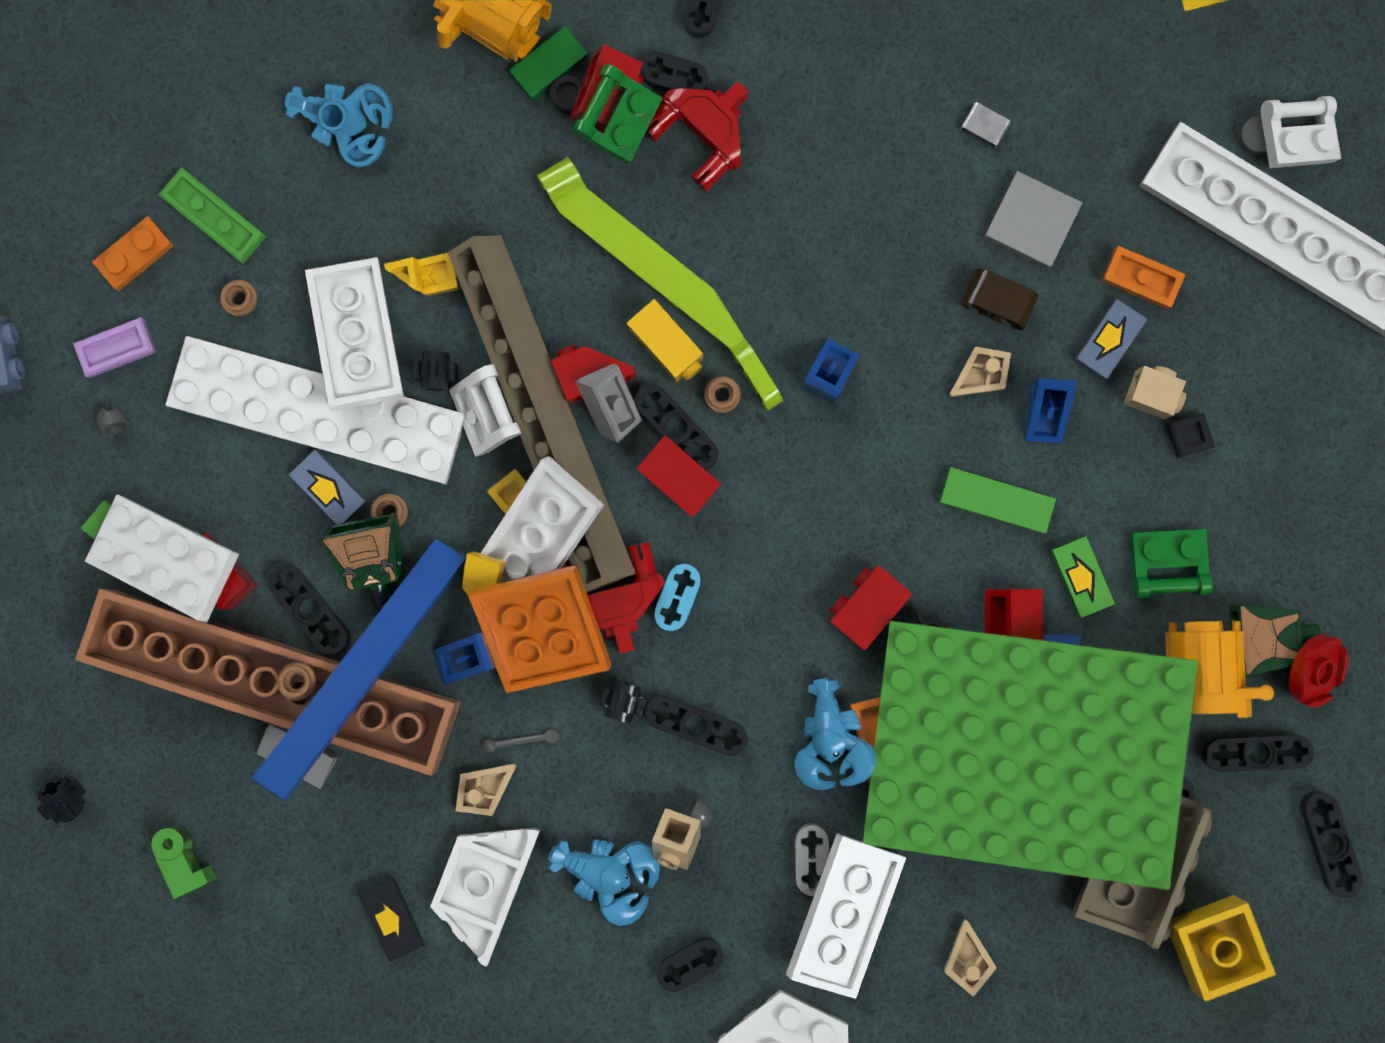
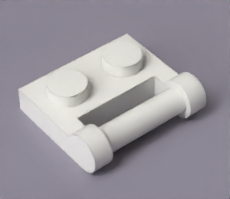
[1261,96,1341,168]
[449,364,521,457]

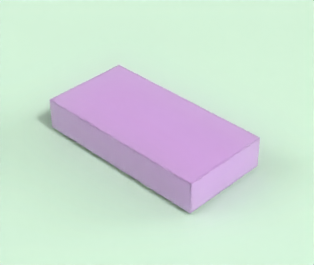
[73,317,156,378]

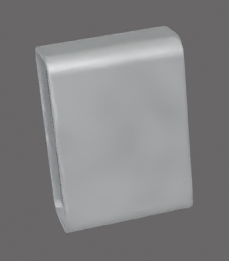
[960,102,1011,149]

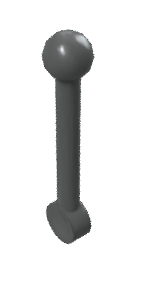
[483,729,559,753]

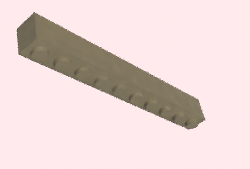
[448,235,635,592]

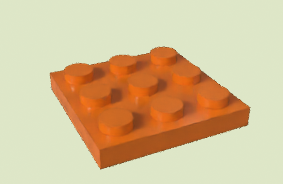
[469,565,612,693]

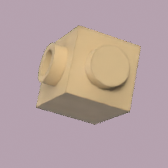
[1123,366,1186,419]
[652,808,701,870]

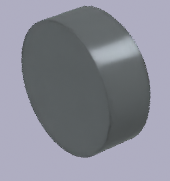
[1238,116,1267,155]

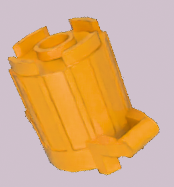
[433,0,552,62]
[1165,621,1274,718]

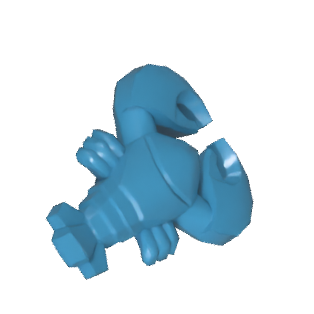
[284,83,393,168]
[794,677,876,790]
[548,840,660,926]

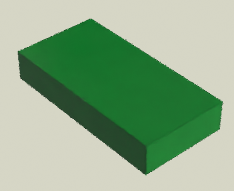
[509,26,588,102]

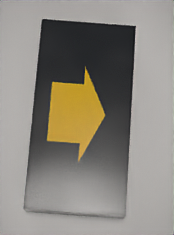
[359,877,425,962]

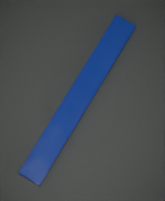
[252,539,466,802]

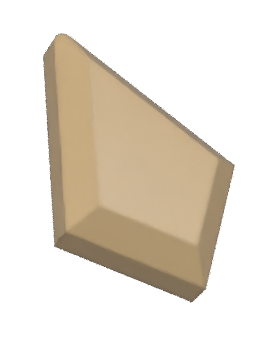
[949,347,1011,397]
[455,763,516,816]
[943,919,997,997]

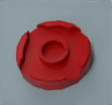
[1289,634,1348,708]

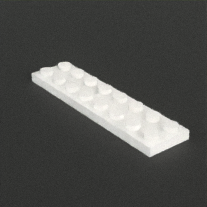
[1139,122,1385,336]
[166,336,465,485]

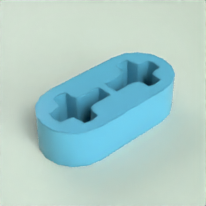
[654,564,701,631]

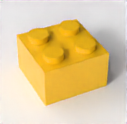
[1170,895,1276,1002]

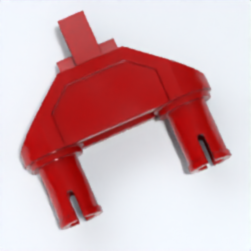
[645,81,749,193]
[561,542,665,654]

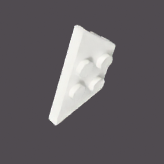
[430,828,540,967]
[717,989,848,1043]

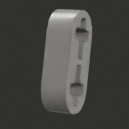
[795,823,829,896]

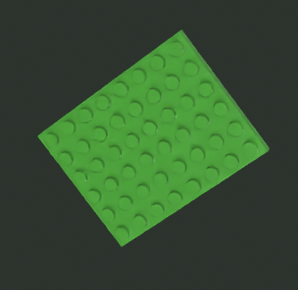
[863,620,1198,890]

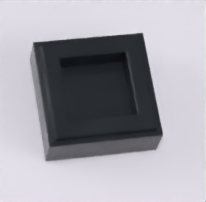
[1166,412,1215,459]

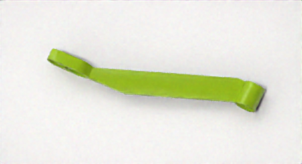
[536,157,783,411]

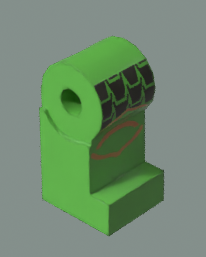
[151,825,217,899]

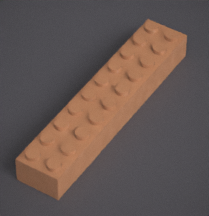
[75,589,461,776]

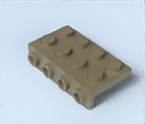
[1072,795,1212,949]

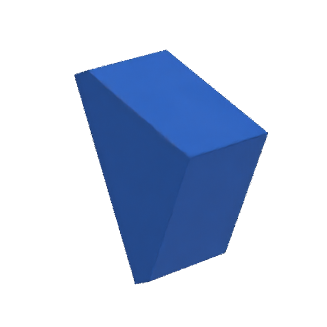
[801,339,859,404]
[1025,378,1077,443]
[433,633,496,685]

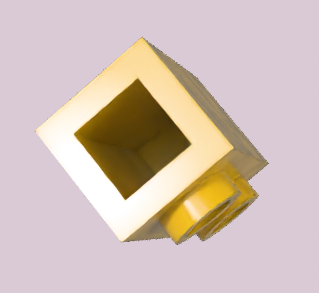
[627,299,703,383]

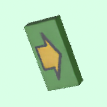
[1050,536,1115,618]

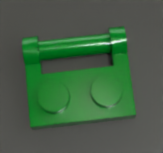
[572,64,662,164]
[1130,529,1213,599]

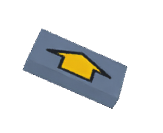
[1074,299,1147,381]
[289,450,367,525]

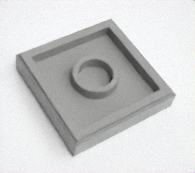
[984,171,1083,269]

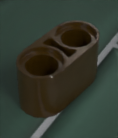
[960,269,1039,330]

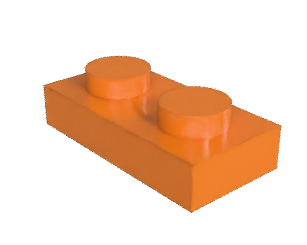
[92,216,174,291]
[1101,246,1186,310]

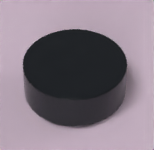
[549,75,582,113]

